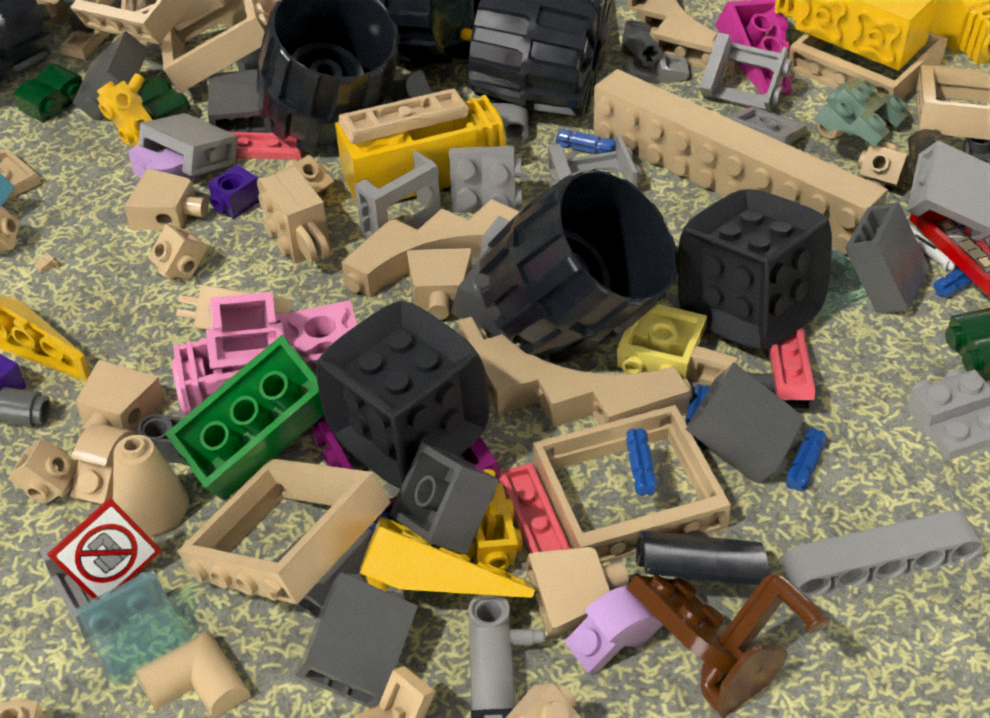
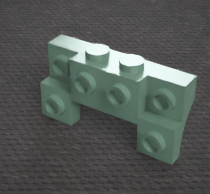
[814,78,911,147]

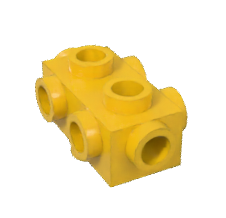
[96,73,152,148]
[467,469,522,570]

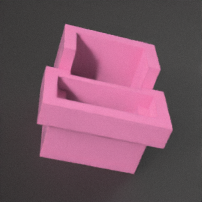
[206,292,284,369]

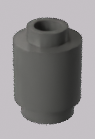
[0,387,51,428]

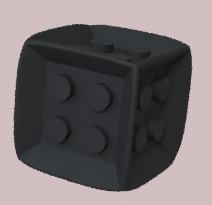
[678,189,832,349]
[316,300,489,489]

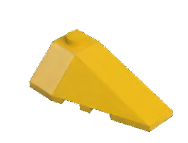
[0,294,90,382]
[360,515,535,598]

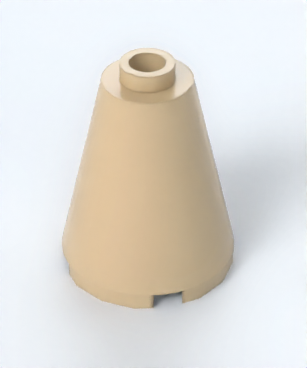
[113,435,190,538]

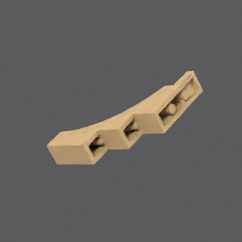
[627,0,738,76]
[341,199,520,298]
[458,317,693,427]

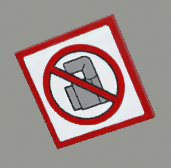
[47,497,162,601]

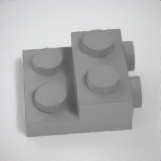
[728,106,807,146]
[449,146,522,212]
[907,369,990,461]

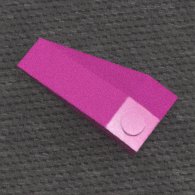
[715,0,792,96]

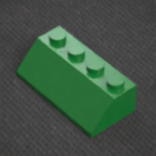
[165,335,325,499]

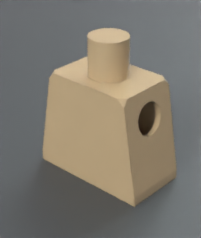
[124,168,208,230]
[407,248,472,320]
[76,360,164,435]
[525,547,629,639]

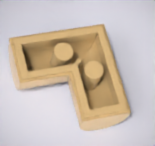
[134,631,251,718]

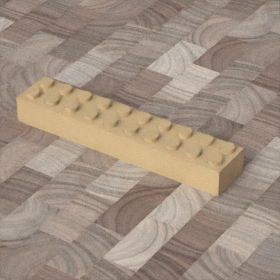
[594,69,888,255]

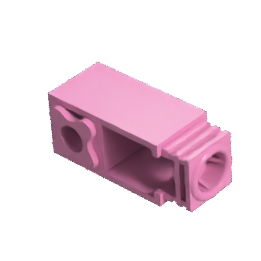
[172,300,357,416]

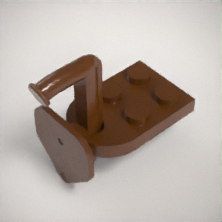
[627,573,830,718]

